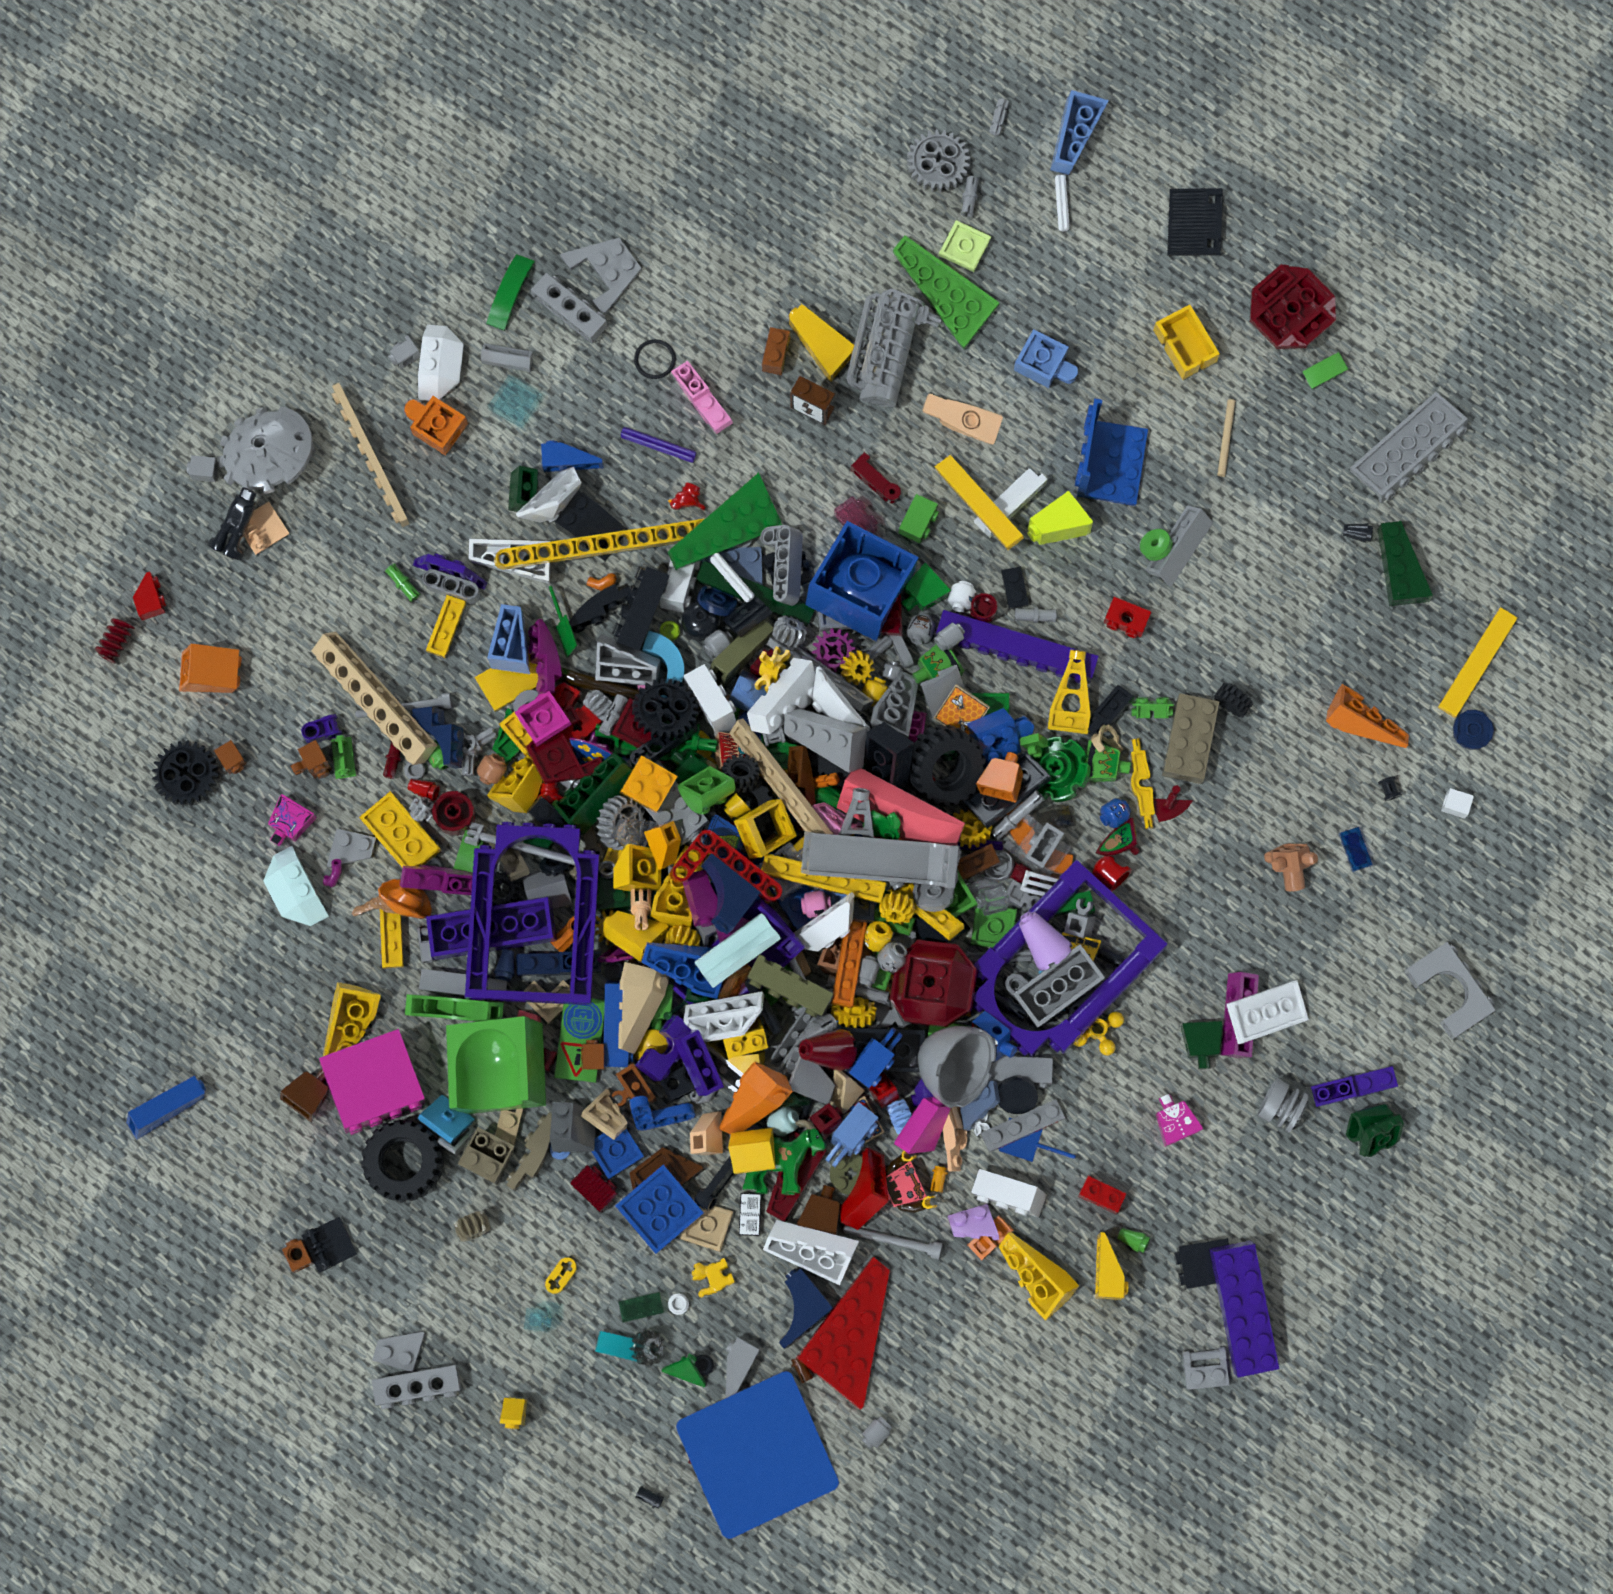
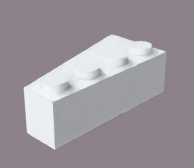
[469,539,551,584]
[747,658,815,734]

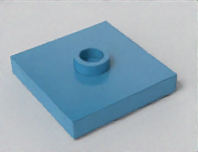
[418,1095,475,1144]

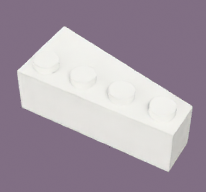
[763,1220,859,1285]

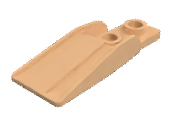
[922,394,1003,445]
[943,1106,967,1172]

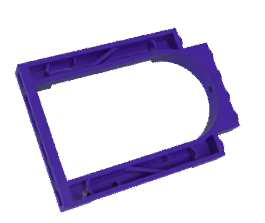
[465,822,600,1005]
[973,859,1168,1057]

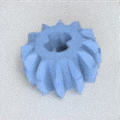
[887,1099,912,1135]

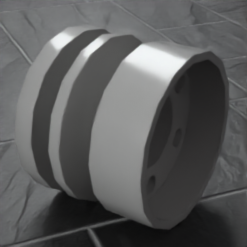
[1257,1077,1309,1133]

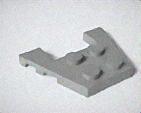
[560,238,641,316]

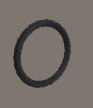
[634,339,676,379]

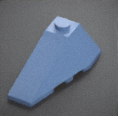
[729,670,767,711]

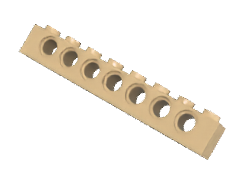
[312,632,438,765]

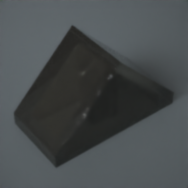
[1033,805,1076,832]

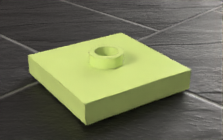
[939,220,991,272]

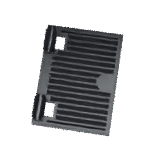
[1167,188,1223,256]

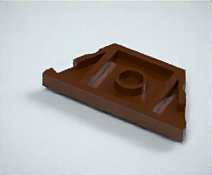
[629,1147,703,1190]

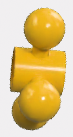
[1074,1011,1124,1056]

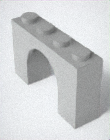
[1403,942,1496,1040]

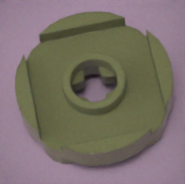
[830,1153,862,1195]

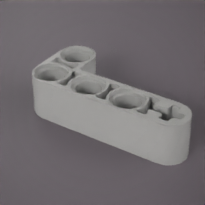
[760,525,803,606]

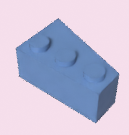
[487,604,530,674]

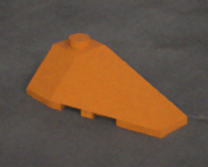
[1326,684,1409,748]
[719,1061,793,1134]

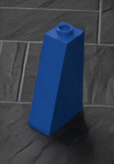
[126,1075,206,1140]

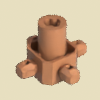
[1264,843,1318,891]

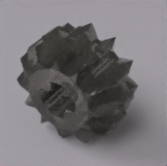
[629,1329,667,1366]

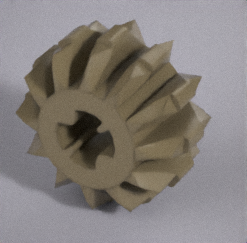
[454,1211,491,1242]

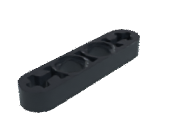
[630,720,698,768]

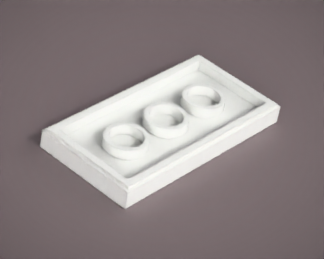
[1227,980,1309,1044]

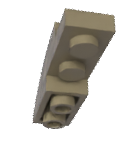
[506,1112,552,1191]

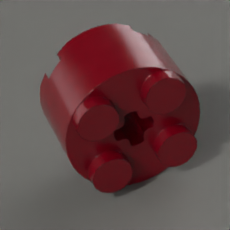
[432,791,476,836]

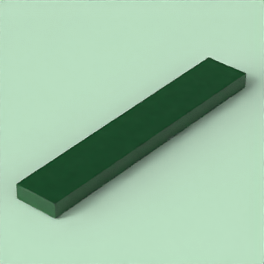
[696,561,814,627]

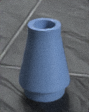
[494,949,514,981]

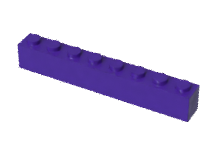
[936,610,1099,683]

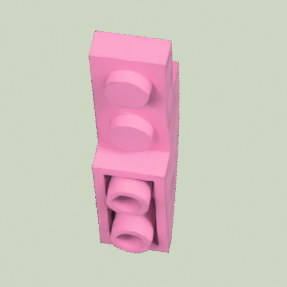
[671,361,733,434]

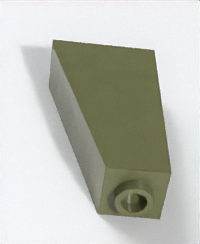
[709,619,774,688]

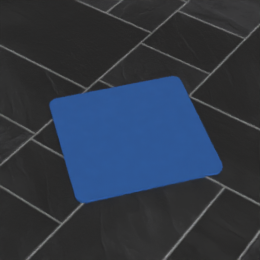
[676,1371,839,1539]

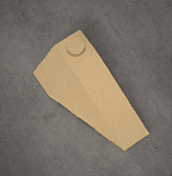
[618,962,669,1054]

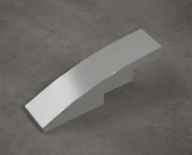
[418,969,507,1002]

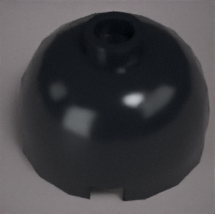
[681,601,721,641]

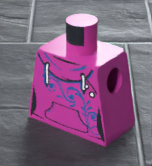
[268,794,317,847]

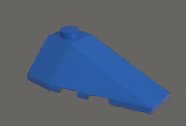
[642,942,722,999]

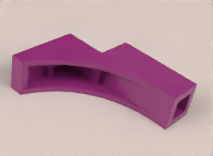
[683,870,750,943]

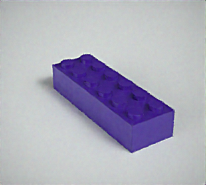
[426,897,557,960]
[1209,1241,1279,1378]

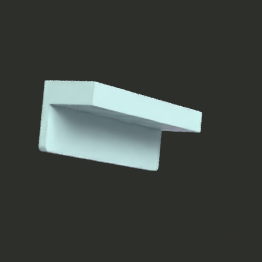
[695,914,781,988]

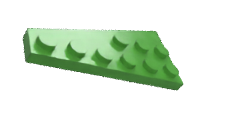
[893,235,1000,350]

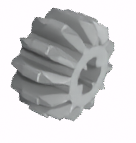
[772,616,807,648]
[583,690,613,723]

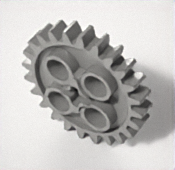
[907,129,970,192]

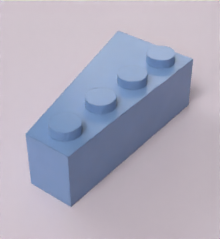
[1050,90,1109,175]

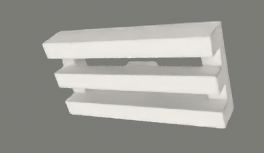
[1020,870,1059,896]

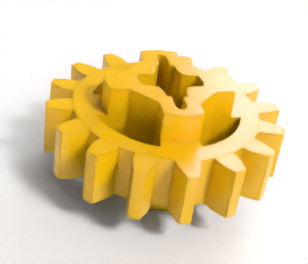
[953,809,992,848]
[831,997,876,1028]

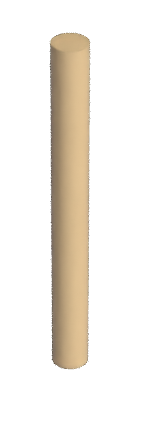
[1217,399,1235,477]

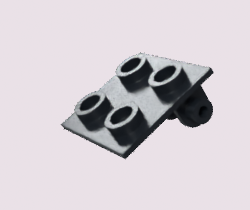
[301,1217,357,1273]

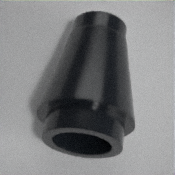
[1343,523,1373,543]

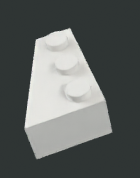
[660,560,701,613]
[971,1169,1047,1218]

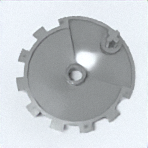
[217,407,316,494]

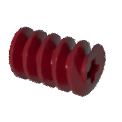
[95,618,135,664]

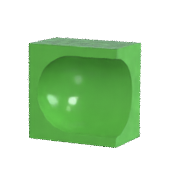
[446,1016,546,1114]

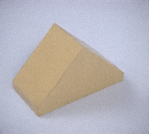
[830,1070,864,1114]

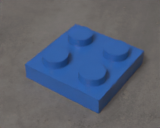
[592,1129,644,1180]

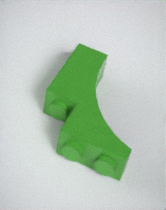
[405,994,504,1022]

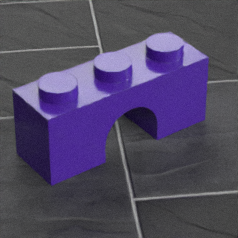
[635,1015,691,1081]

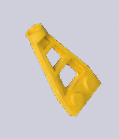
[1047,650,1091,734]

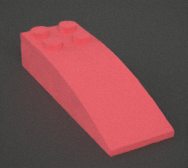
[837,768,965,846]

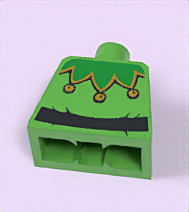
[912,644,964,684]
[1085,740,1131,782]

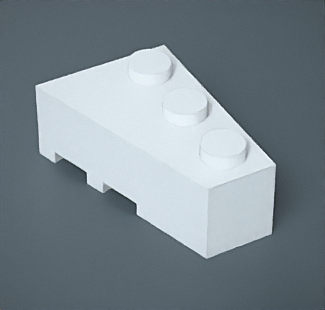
[683,664,736,737]

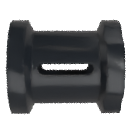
[1378,776,1402,802]

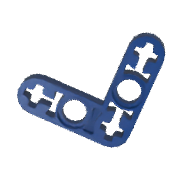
[629,1096,695,1131]

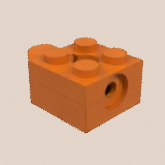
[404,396,468,456]

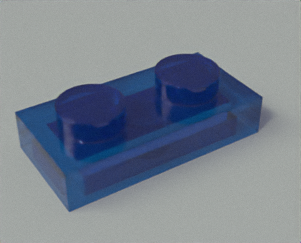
[1339,827,1373,872]

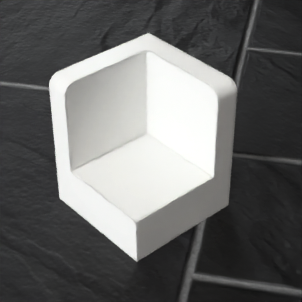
[1441,788,1473,819]

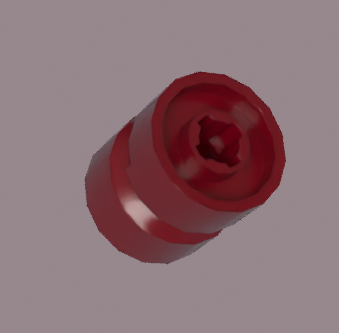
[970,593,997,623]

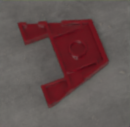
[525,704,602,784]

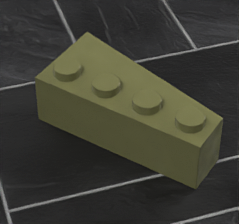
[747,954,833,1018]

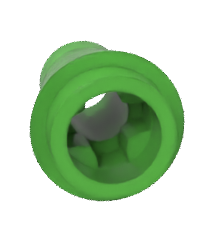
[1117,1227,1150,1253]

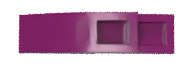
[528,619,562,695]
[400,865,473,895]

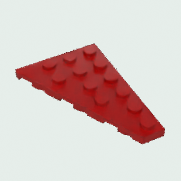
[796,1257,890,1410]

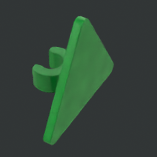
[662,1354,706,1387]

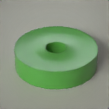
[1140,529,1173,561]

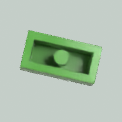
[898,494,939,543]

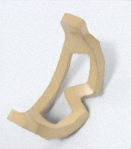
[1091,725,1123,753]

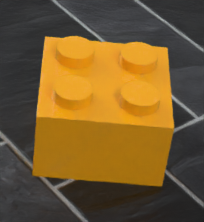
[620,755,677,813]

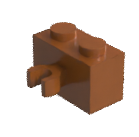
[291,740,332,779]
[611,1063,657,1107]

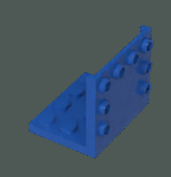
[1075,398,1148,506]

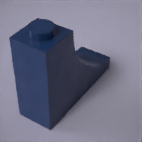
[701,853,760,935]
[779,1269,833,1349]

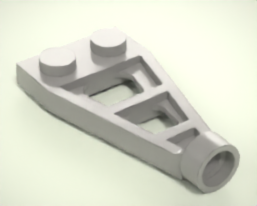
[839,788,874,838]

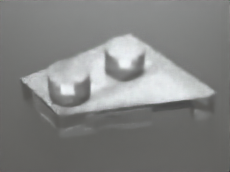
[611,818,657,848]

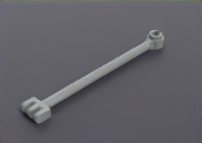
[464,822,615,879]

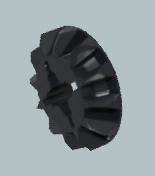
[539,853,572,877]

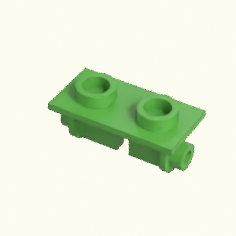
[1131,697,1174,718]
[331,735,356,779]

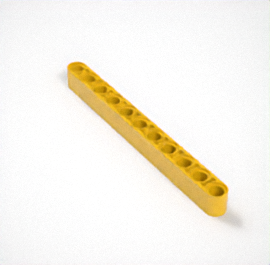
[494,519,704,570]

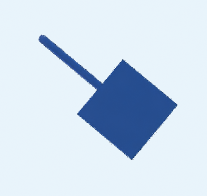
[999,1117,1076,1162]

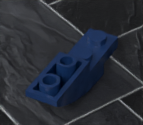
[516,951,601,977]

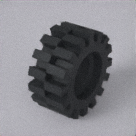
[1214,683,1253,718]
[722,754,760,793]
[492,871,521,906]

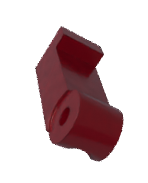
[850,452,901,504]

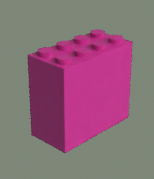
[319,1029,425,1135]

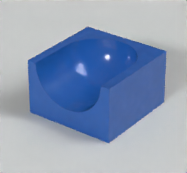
[805,521,919,642]

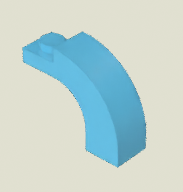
[643,631,685,698]

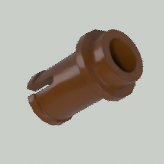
[791,1357,814,1383]

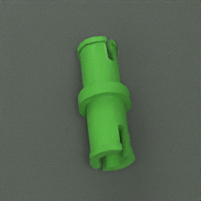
[385,563,420,602]

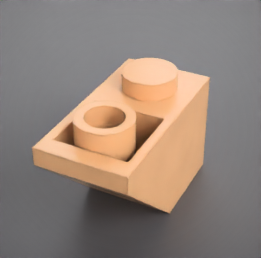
[690,1111,723,1156]

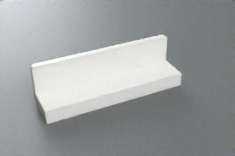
[974,469,1047,538]

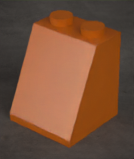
[179,643,242,693]

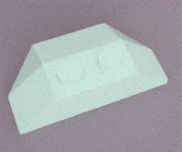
[263,846,329,926]

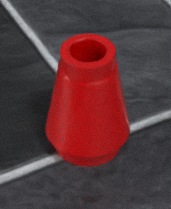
[408,779,440,801]

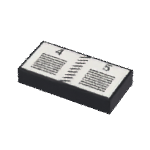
[739,1193,762,1236]

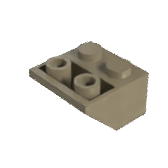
[458,1127,515,1185]

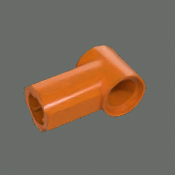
[550,916,575,952]

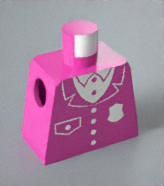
[1156,1094,1203,1147]

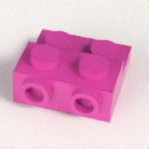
[514,691,571,746]

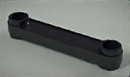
[694,1123,765,1211]

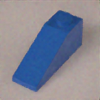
[541,440,603,472]

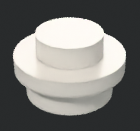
[668,1293,689,1315]

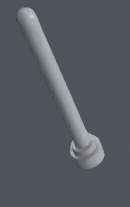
[355,692,453,718]
[842,1226,942,1259]

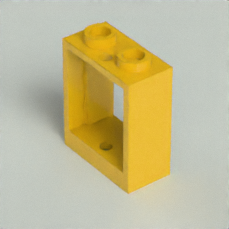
[734,799,797,859]
[723,1017,769,1059]

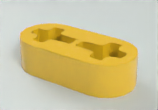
[545,1257,577,1294]

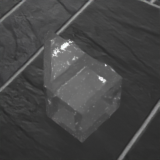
[967,874,1010,916]

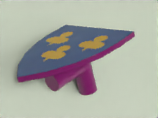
[570,732,612,765]

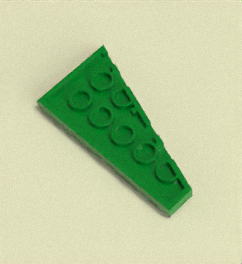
[668,472,782,570]

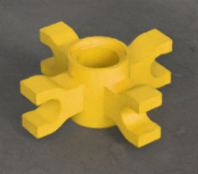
[754,647,791,693]

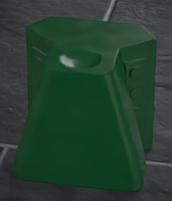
[1346,1104,1404,1157]

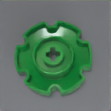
[1030,737,1091,802]

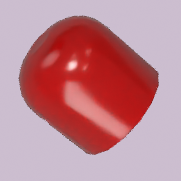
[1092,856,1132,892]

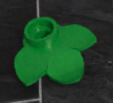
[863,810,901,840]

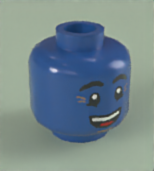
[1100,798,1131,829]

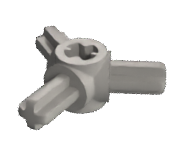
[462,727,497,777]

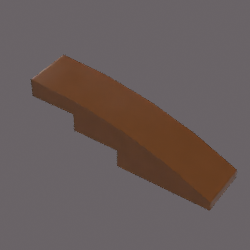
[787,746,815,831]

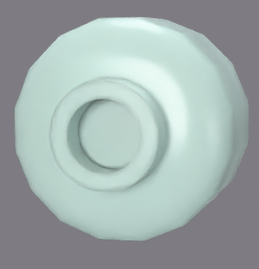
[767,1106,799,1137]

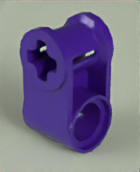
[301,714,343,743]

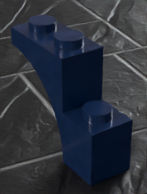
[412,707,464,769]

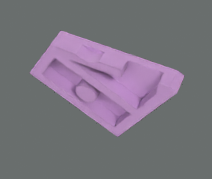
[947,1204,999,1240]

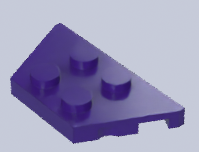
[412,553,487,590]

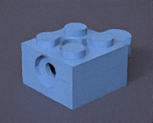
[1014,329,1078,388]
[825,1102,878,1168]

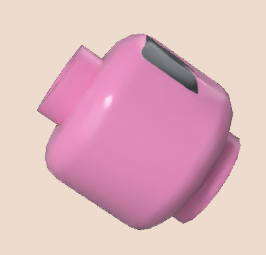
[801,890,831,919]

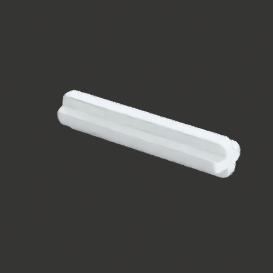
[1055,175,1070,231]
[710,553,754,603]

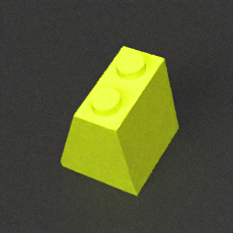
[1027,491,1093,545]

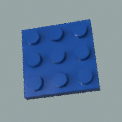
[615,1165,704,1254]

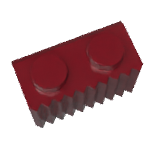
[570,1165,618,1213]

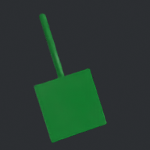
[549,586,577,658]

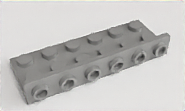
[1350,392,1468,504]

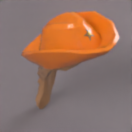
[352,879,432,919]

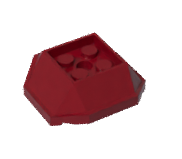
[1249,264,1336,349]
[890,940,978,1028]

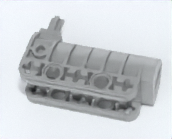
[847,289,941,407]

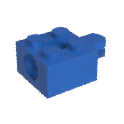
[967,708,1034,767]
[847,1027,903,1088]

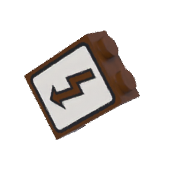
[790,376,835,425]

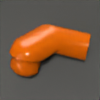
[586,573,617,591]

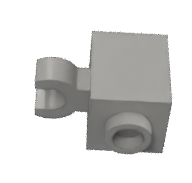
[1064,898,1096,938]

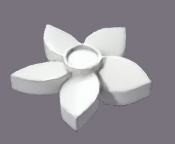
[972,1114,990,1137]

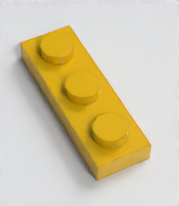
[426,595,466,658]
[380,909,404,969]

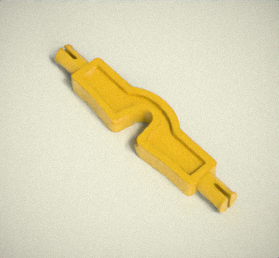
[1130,738,1155,829]

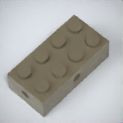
[1162,693,1220,784]

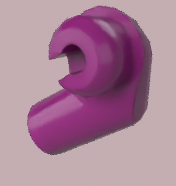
[323,859,342,888]

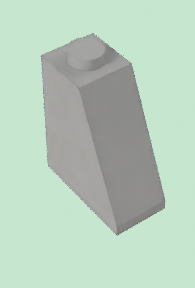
[783,1046,835,1105]

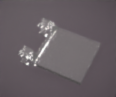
[1003,814,1071,876]

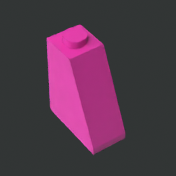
[894,1096,951,1154]

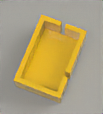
[1153,305,1220,380]

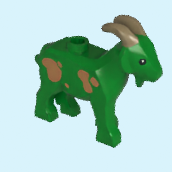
[742,1119,826,1195]

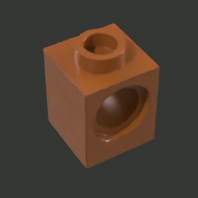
[214,740,247,775]
[581,1040,604,1070]
[282,1239,314,1273]

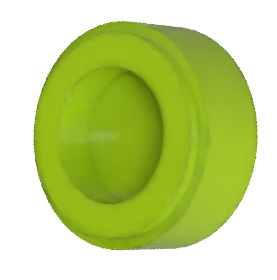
[659,621,680,641]

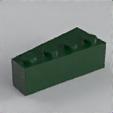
[1377,521,1433,606]
[551,753,633,835]

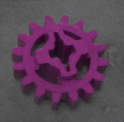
[812,628,856,672]

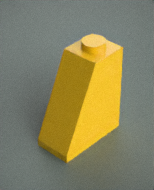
[602,911,669,962]

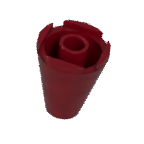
[799,1029,857,1071]

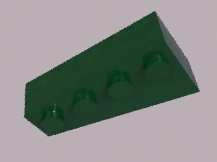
[596,873,664,914]

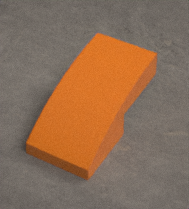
[968,1215,1014,1260]

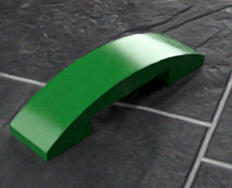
[486,254,535,331]

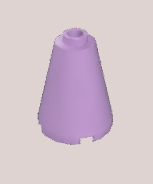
[1019,911,1073,971]

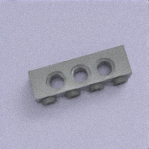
[531,273,607,344]
[372,1365,462,1409]

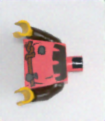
[886,1151,937,1213]

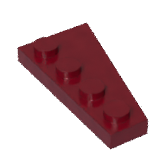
[766,1131,828,1222]

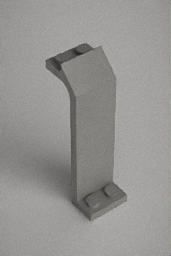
[801,831,960,888]

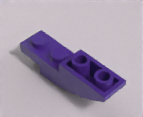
[1311,1066,1398,1107]

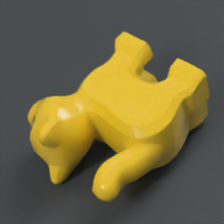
[691,1258,735,1298]

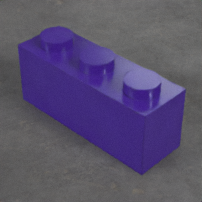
[673,1030,724,1096]

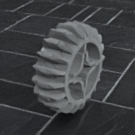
[596,795,646,851]

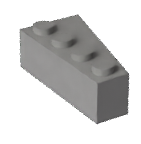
[784,709,867,773]

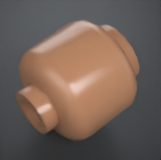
[477,753,507,785]

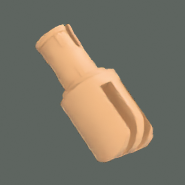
[631,889,651,931]

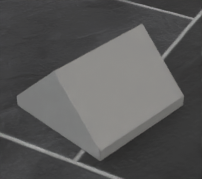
[522,870,572,909]

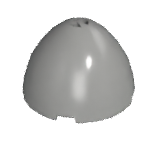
[918,1026,996,1108]

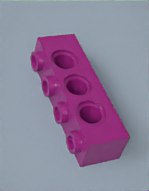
[1221,972,1259,1058]

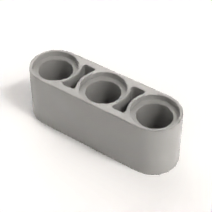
[422,569,480,604]

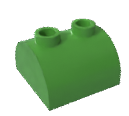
[677,766,735,814]

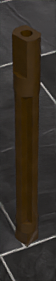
[558,667,701,723]

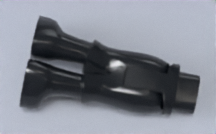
[208,487,257,560]

